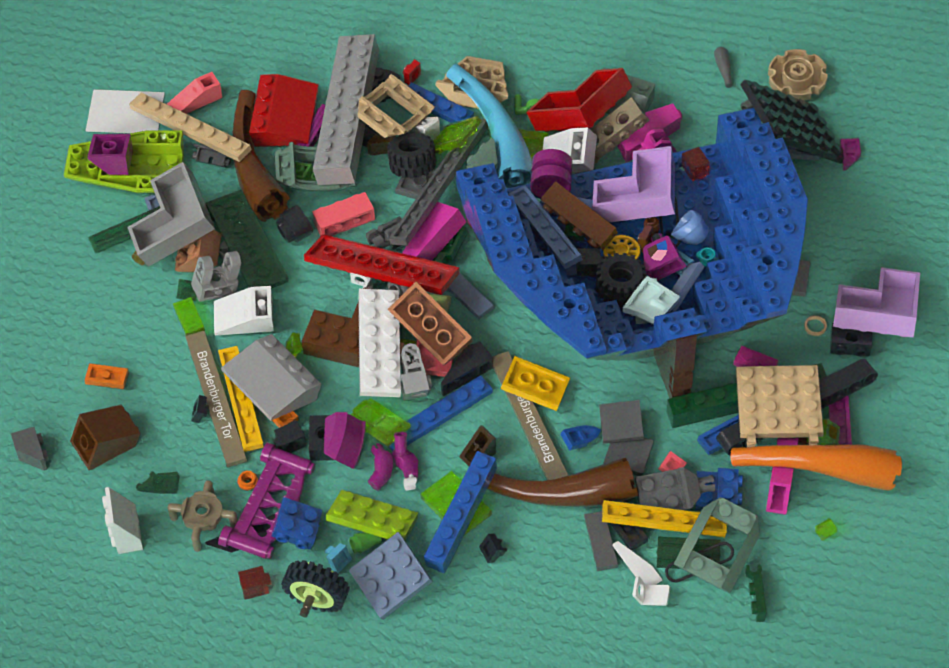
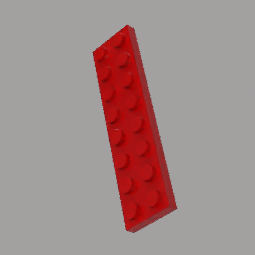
[304,234,460,295]

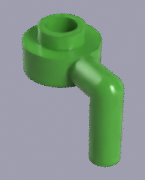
[514,94,540,115]

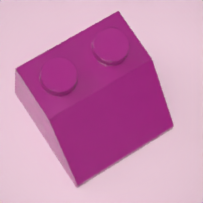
[87,134,133,175]

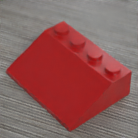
[249,74,319,147]

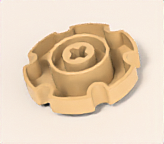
[768,49,828,101]

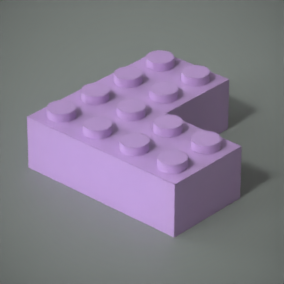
[593,146,675,222]
[833,267,920,337]

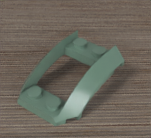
[275,142,357,191]
[673,497,760,594]

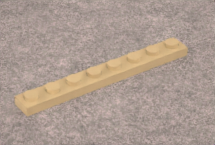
[129,92,252,162]

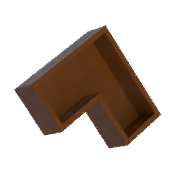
[302,287,401,367]

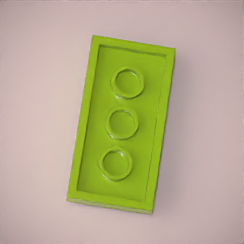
[326,490,418,540]

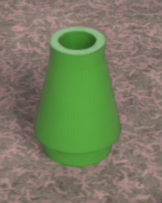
[349,533,382,554]

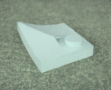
[622,276,680,325]

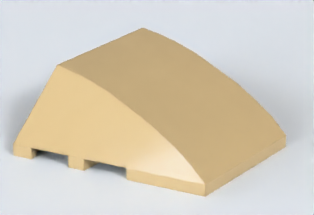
[435,56,508,109]

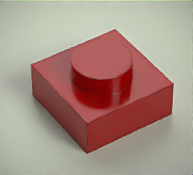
[403,59,421,85]

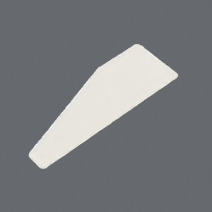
[612,541,662,585]

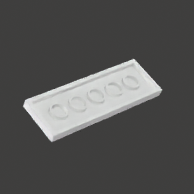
[358,289,401,397]

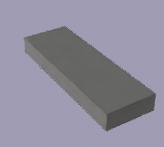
[584,511,618,571]

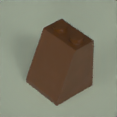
[70,404,140,470]

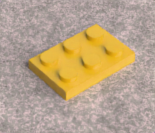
[501,356,570,411]

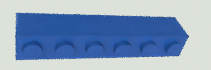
[424,451,497,574]

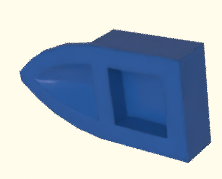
[560,425,601,451]

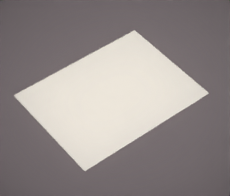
[86,89,165,133]

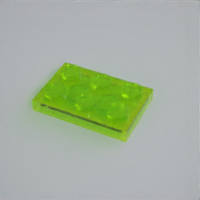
[433,116,482,154]
[420,471,492,536]

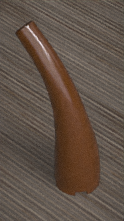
[233,90,290,222]
[487,457,638,507]

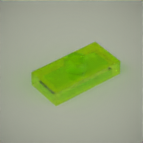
[173,297,205,335]

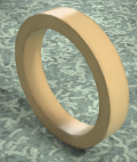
[804,316,827,336]

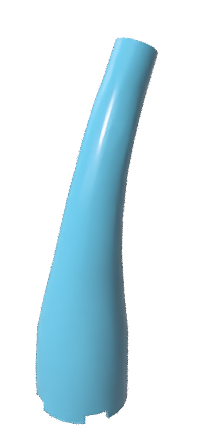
[446,63,532,189]

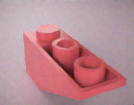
[167,72,223,114]

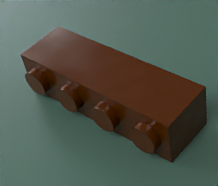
[541,181,618,251]

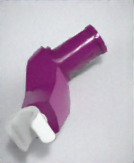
[391,432,418,491]

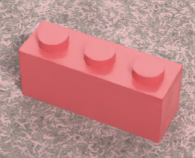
[312,192,375,236]

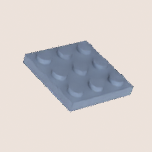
[349,532,433,620]

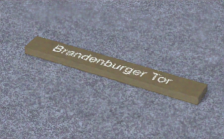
[185,331,247,468]
[492,351,568,480]

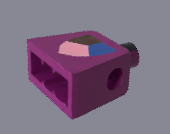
[643,233,687,281]

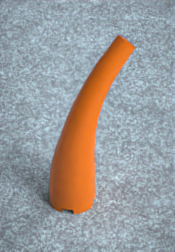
[731,444,902,491]

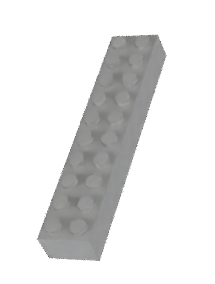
[313,34,379,185]

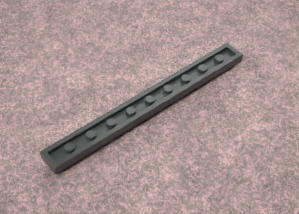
[389,118,489,246]

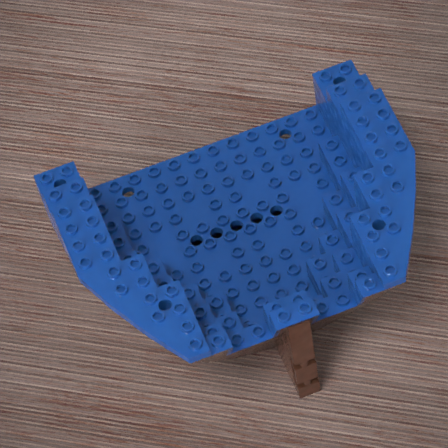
[456,108,808,398]

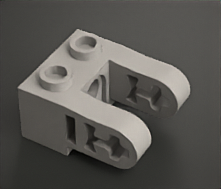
[191,251,241,302]
[400,343,432,401]

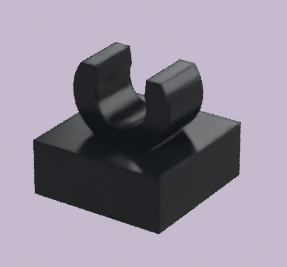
[479,533,507,563]

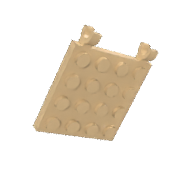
[736,365,823,447]

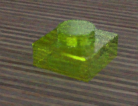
[286,332,302,358]

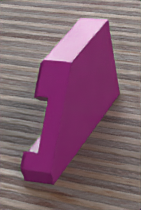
[840,138,861,171]

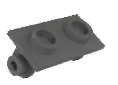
[192,143,231,167]

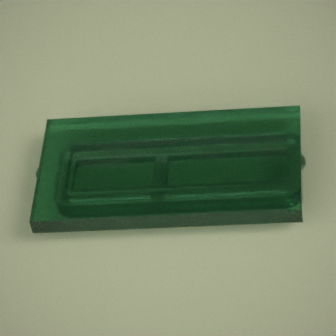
[656,536,721,569]

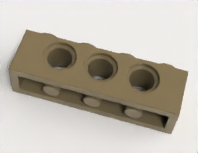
[590,97,649,164]

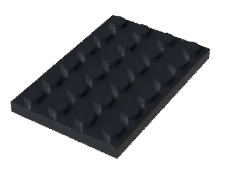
[740,79,845,164]

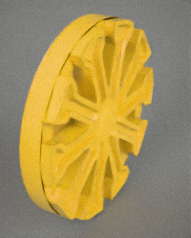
[603,235,640,259]

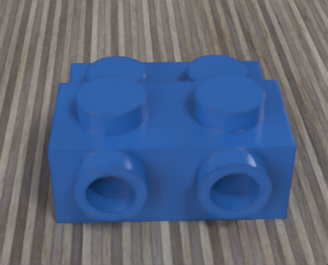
[695,468,743,511]
[271,497,323,550]

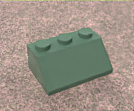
[603,67,655,114]

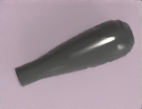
[714,47,733,87]

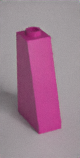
[611,103,682,162]
[402,202,466,261]
[766,437,799,515]

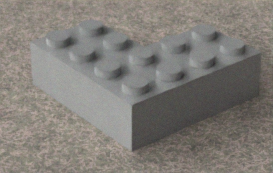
[128,162,215,267]

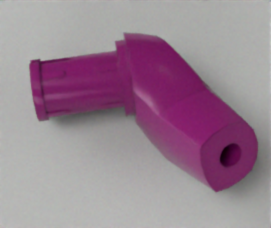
[367,443,393,491]

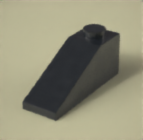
[441,341,493,397]

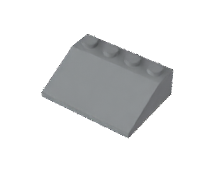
[221,334,321,421]

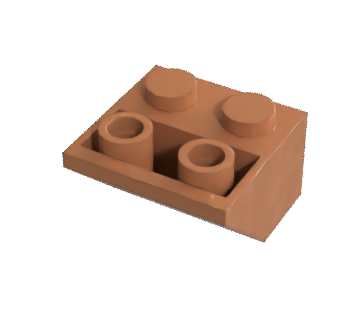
[175,230,221,272]

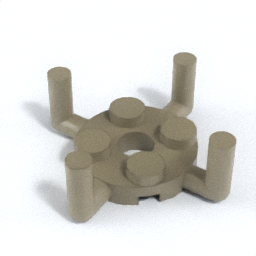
[167,480,238,552]

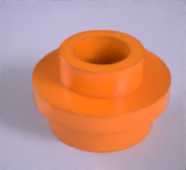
[237,471,258,491]

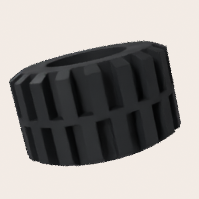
[387,132,436,179]
[596,253,646,307]

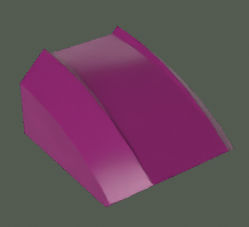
[324,412,366,469]

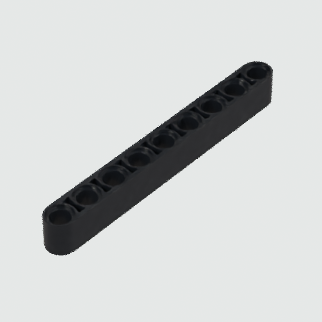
[716,359,878,456]

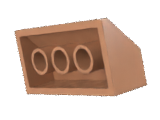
[388,282,473,366]

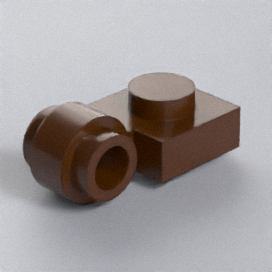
[638,217,660,253]

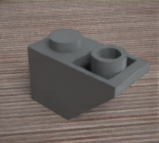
[11,427,49,471]

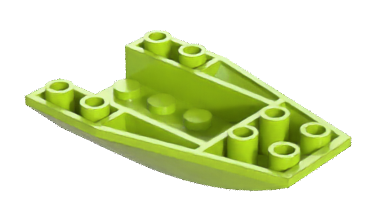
[64,130,184,193]

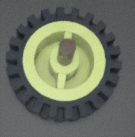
[281,560,350,618]

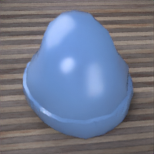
[671,210,709,245]

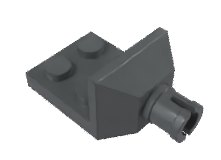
[635,467,715,510]

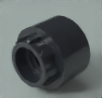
[276,205,313,243]

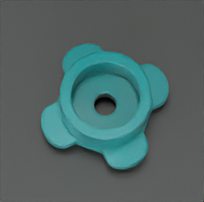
[696,247,718,267]

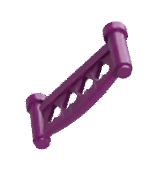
[218,442,315,559]

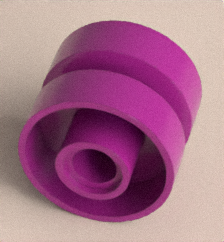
[530,149,573,198]

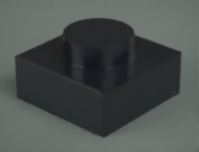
[191,395,209,423]

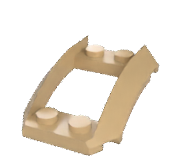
[358,74,435,138]

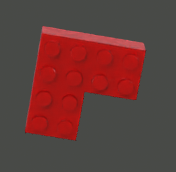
[526,68,632,132]

